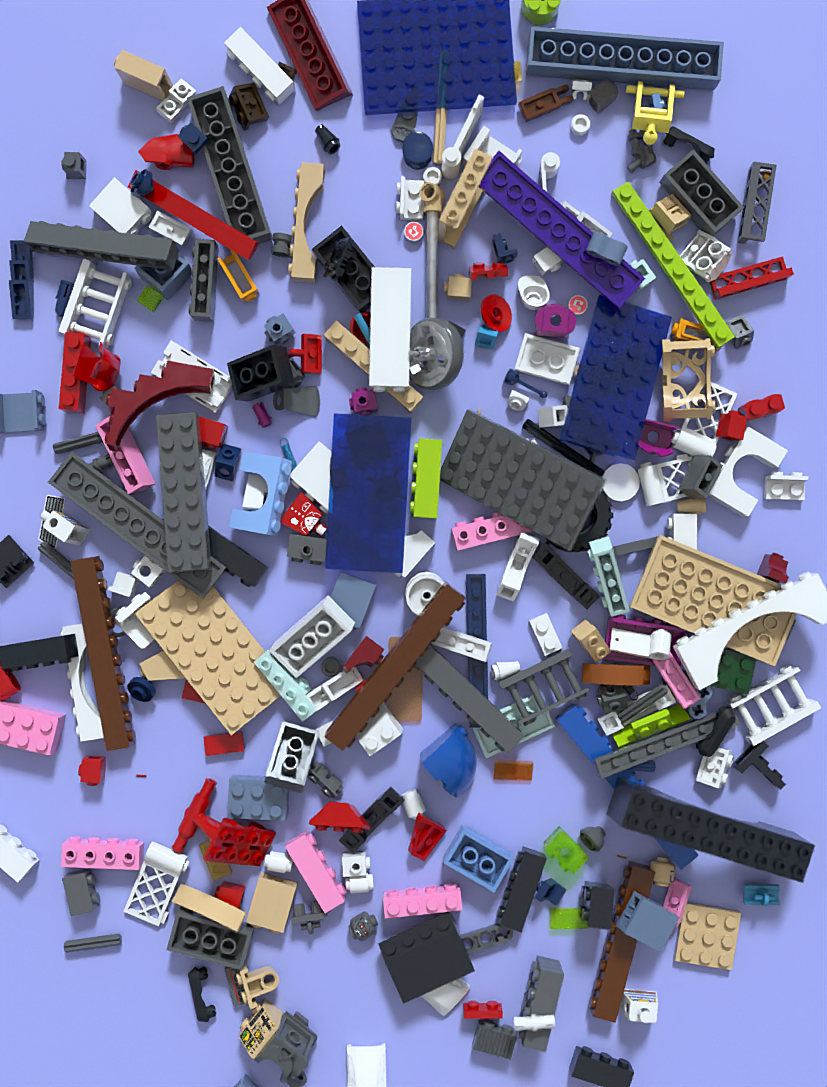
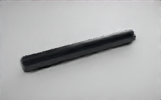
[522,419,605,477]

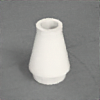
[491,661,521,681]

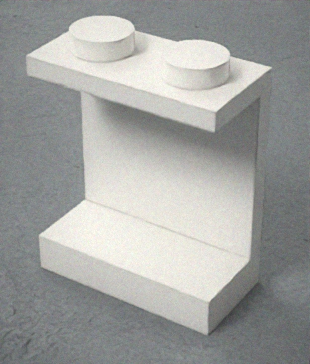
[462,126,523,167]

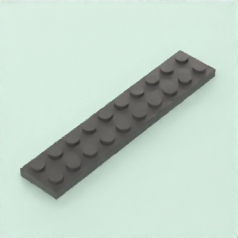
[48,452,227,599]

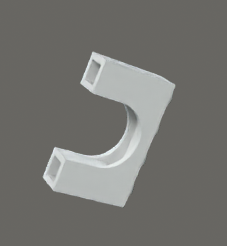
[708,427,788,517]

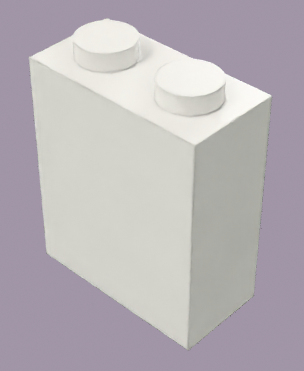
[89,177,153,235]

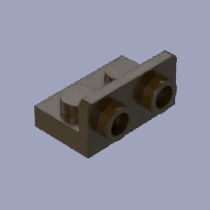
[229,82,269,130]

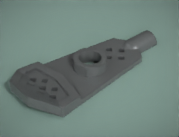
[391,86,420,142]

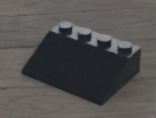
[378,912,475,1004]

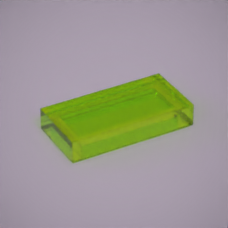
[550,907,589,929]

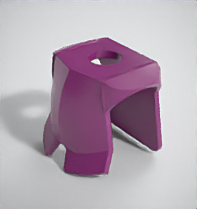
[533,303,576,338]
[633,419,680,457]

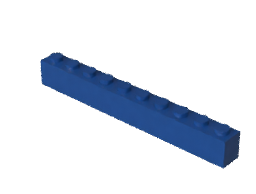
[555,703,699,870]

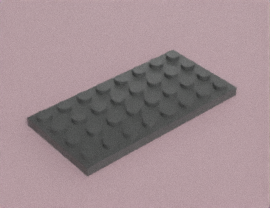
[440,409,607,551]

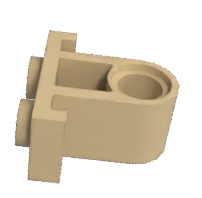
[570,619,611,663]
[236,964,279,1009]

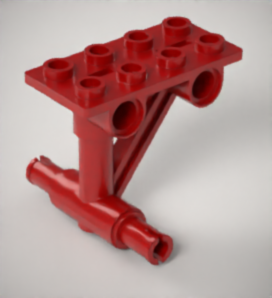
[172,778,276,866]

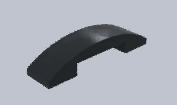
[532,543,600,610]
[339,787,405,854]

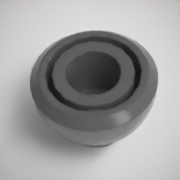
[580,826,606,852]

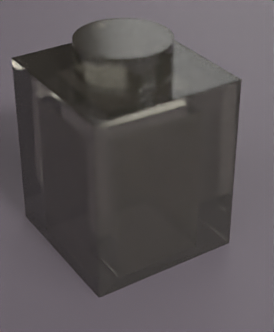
[586,78,619,114]

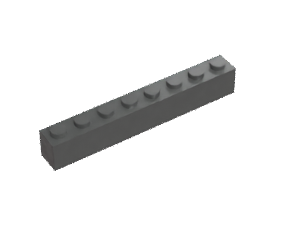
[24,221,179,270]
[414,643,524,753]

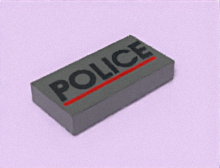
[224,966,245,1006]

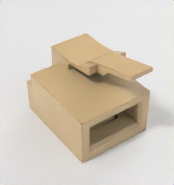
[649,194,691,241]

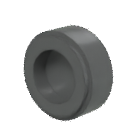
[321,657,341,677]

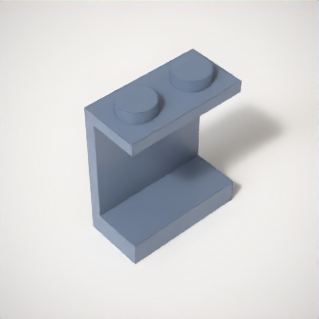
[0,390,46,433]

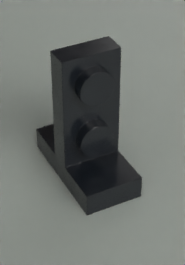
[732,741,786,790]

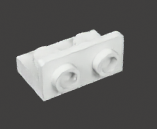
[396,176,424,221]
[764,472,809,500]
[696,747,734,789]

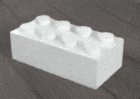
[269,595,355,678]

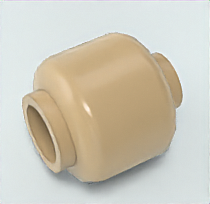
[650,857,675,887]

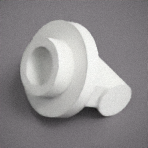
[507,390,529,411]

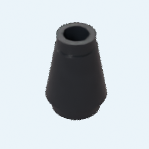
[315,124,341,154]

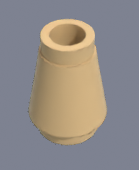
[677,498,706,515]

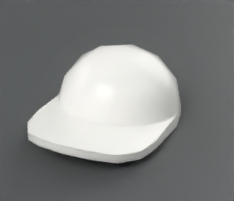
[518,275,550,310]

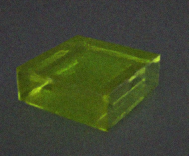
[136,285,164,312]

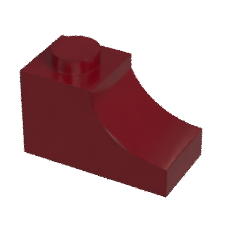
[757,552,789,584]
[341,636,385,673]

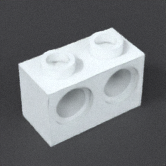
[131,556,166,587]

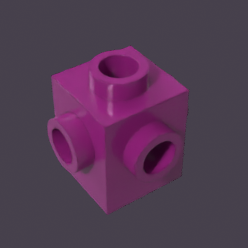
[349,388,378,417]

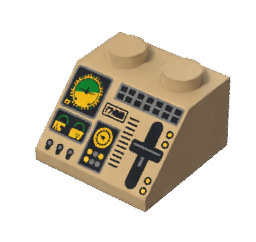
[239,998,283,1059]

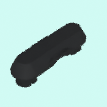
[663,126,715,164]
[696,706,736,757]
[188,966,216,1022]

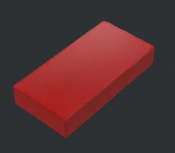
[203,731,245,756]

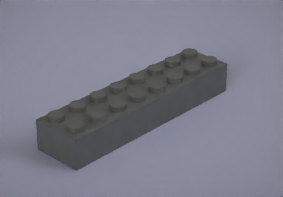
[187,86,273,244]
[156,412,212,573]

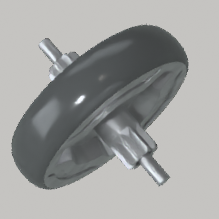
[408,317,464,390]

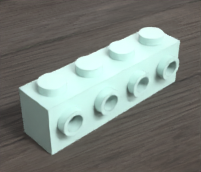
[588,537,630,617]

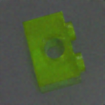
[543,826,589,874]

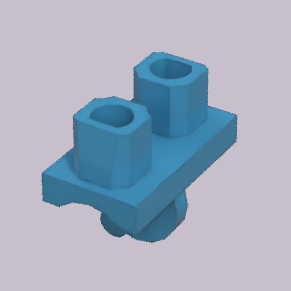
[743,884,780,906]

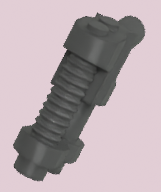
[627,129,657,173]

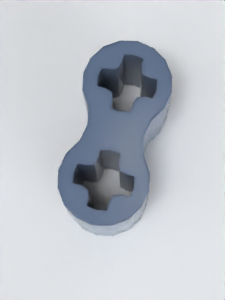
[586,232,628,266]
[685,685,713,719]

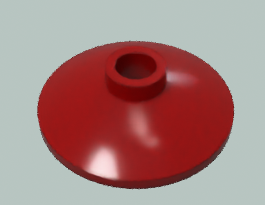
[481,294,512,332]

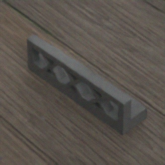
[737,162,777,244]

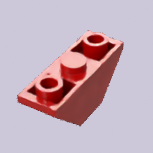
[309,802,370,833]

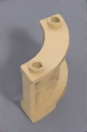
[662,338,715,422]

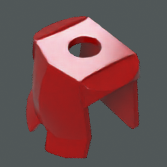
[73,342,121,391]

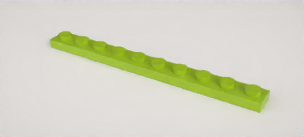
[612,181,735,349]

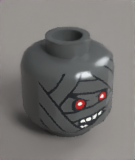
[348,911,378,942]

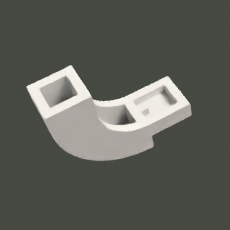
[496,532,540,602]

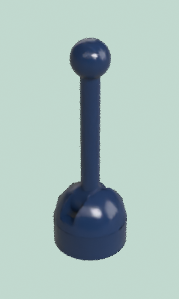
[503,368,547,398]

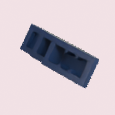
[9,240,34,319]

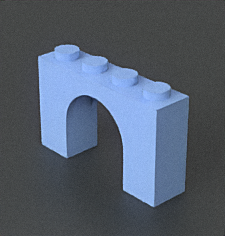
[229,452,292,537]

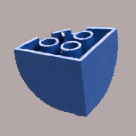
[421,723,477,798]

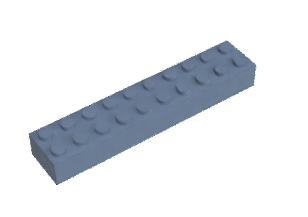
[526,26,724,90]

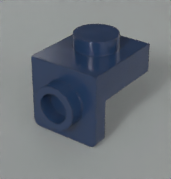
[178,122,209,154]
[534,878,566,905]

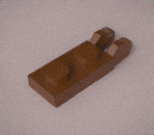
[518,84,574,123]

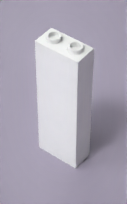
[369,267,411,392]

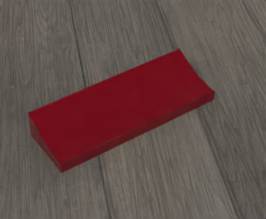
[267,0,353,111]

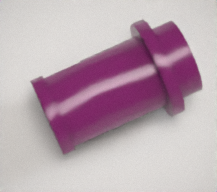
[252,402,272,428]

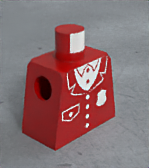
[280,492,328,537]

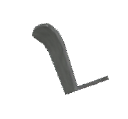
[273,386,320,416]

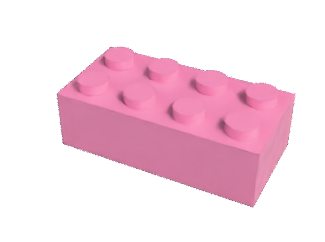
[0,700,66,756]

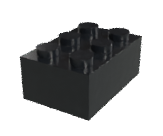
[227,345,295,402]

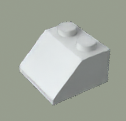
[356,702,403,756]

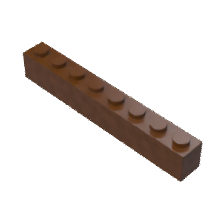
[589,861,655,1023]

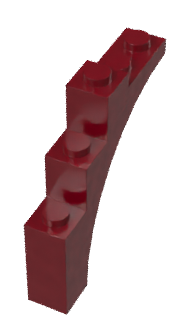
[105,360,215,452]

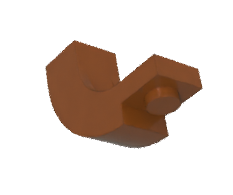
[582,663,651,686]

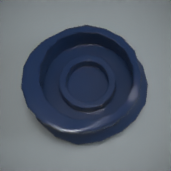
[402,131,433,170]

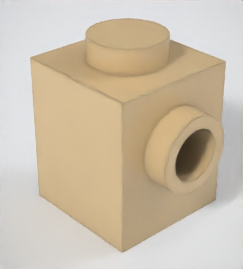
[444,274,472,302]

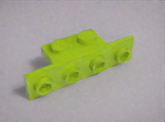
[612,704,690,749]

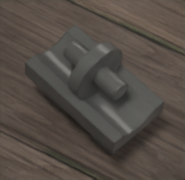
[291,901,328,935]

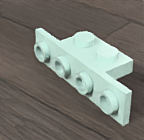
[254,650,317,722]

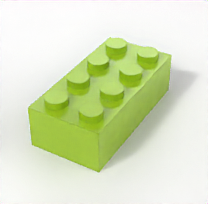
[410,438,442,519]

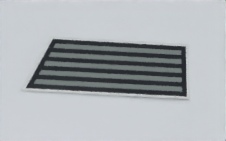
[38,495,65,550]

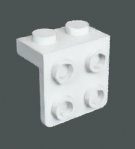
[115,592,155,649]

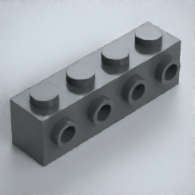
[189,239,219,322]

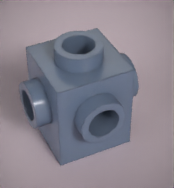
[264,313,295,345]

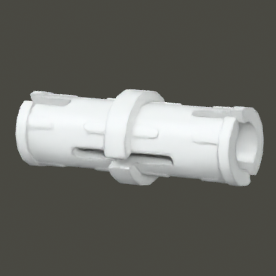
[514,1014,555,1031]

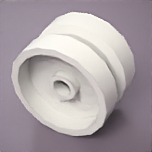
[405,571,444,615]

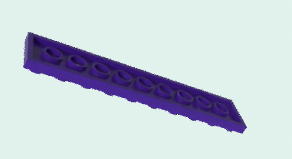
[479,151,646,310]

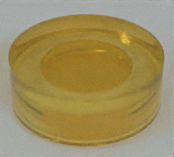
[513,60,522,82]

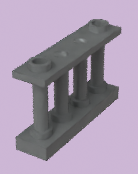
[499,649,590,726]

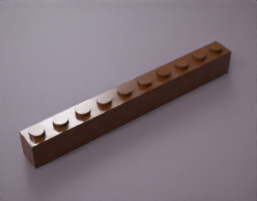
[71,556,136,751]
[324,581,466,751]

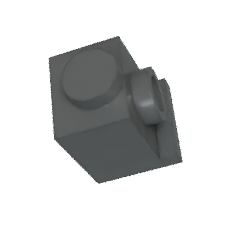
[61,152,86,179]

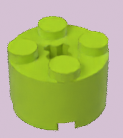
[521,0,561,25]

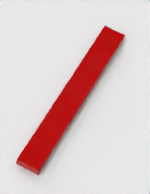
[128,170,259,261]

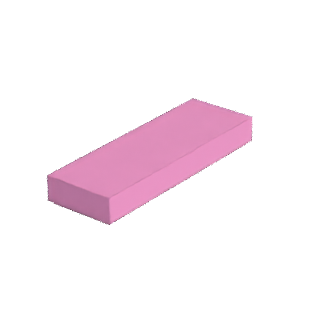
[651,652,701,710]

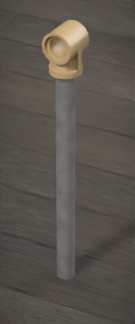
[420,182,445,345]

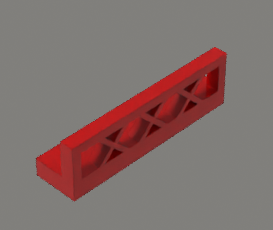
[710,256,794,300]

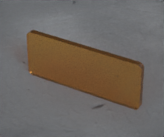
[388,637,423,722]

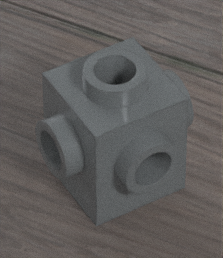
[596,684,628,713]

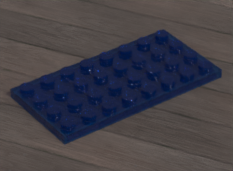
[559,294,672,462]
[325,413,412,573]

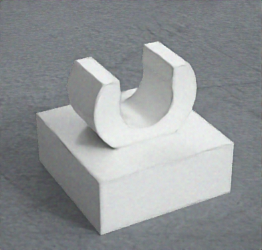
[571,79,592,100]

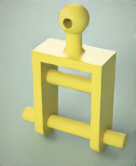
[626,81,685,145]

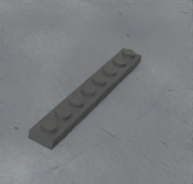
[593,707,740,779]

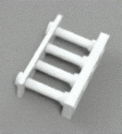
[59,259,132,349]
[726,665,821,746]

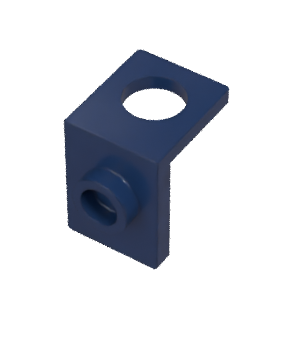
[215,444,241,481]

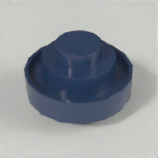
[130,169,154,197]
[127,677,156,702]

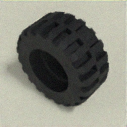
[545,491,613,552]

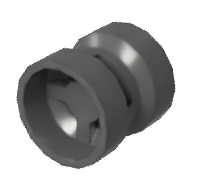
[271,233,292,257]

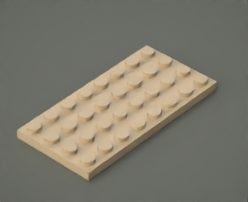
[629,535,796,666]
[134,581,281,735]

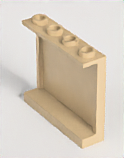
[438,148,493,249]

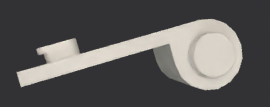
[539,152,560,192]
[609,628,671,660]

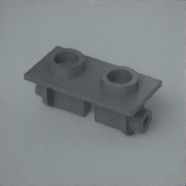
[307,761,344,798]

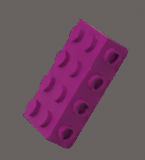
[603,615,687,666]

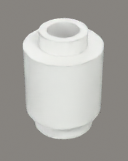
[402,789,426,820]
[264,851,293,874]
[346,872,374,894]

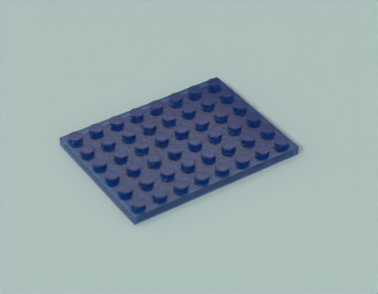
[357,0,517,115]

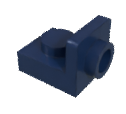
[492,233,518,263]

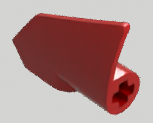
[138,134,195,170]

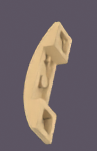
[171,884,247,932]

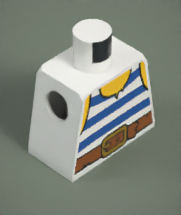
[40,509,90,546]
[619,989,658,1023]

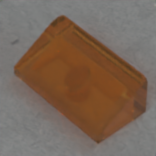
[493,760,533,781]

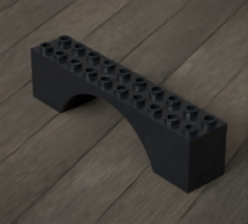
[606,777,815,883]

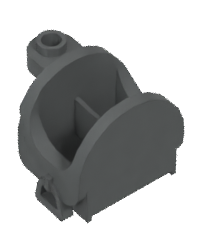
[253,1011,318,1087]

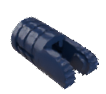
[55,280,74,317]

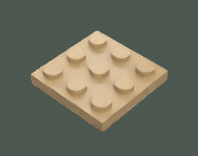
[673,902,741,970]

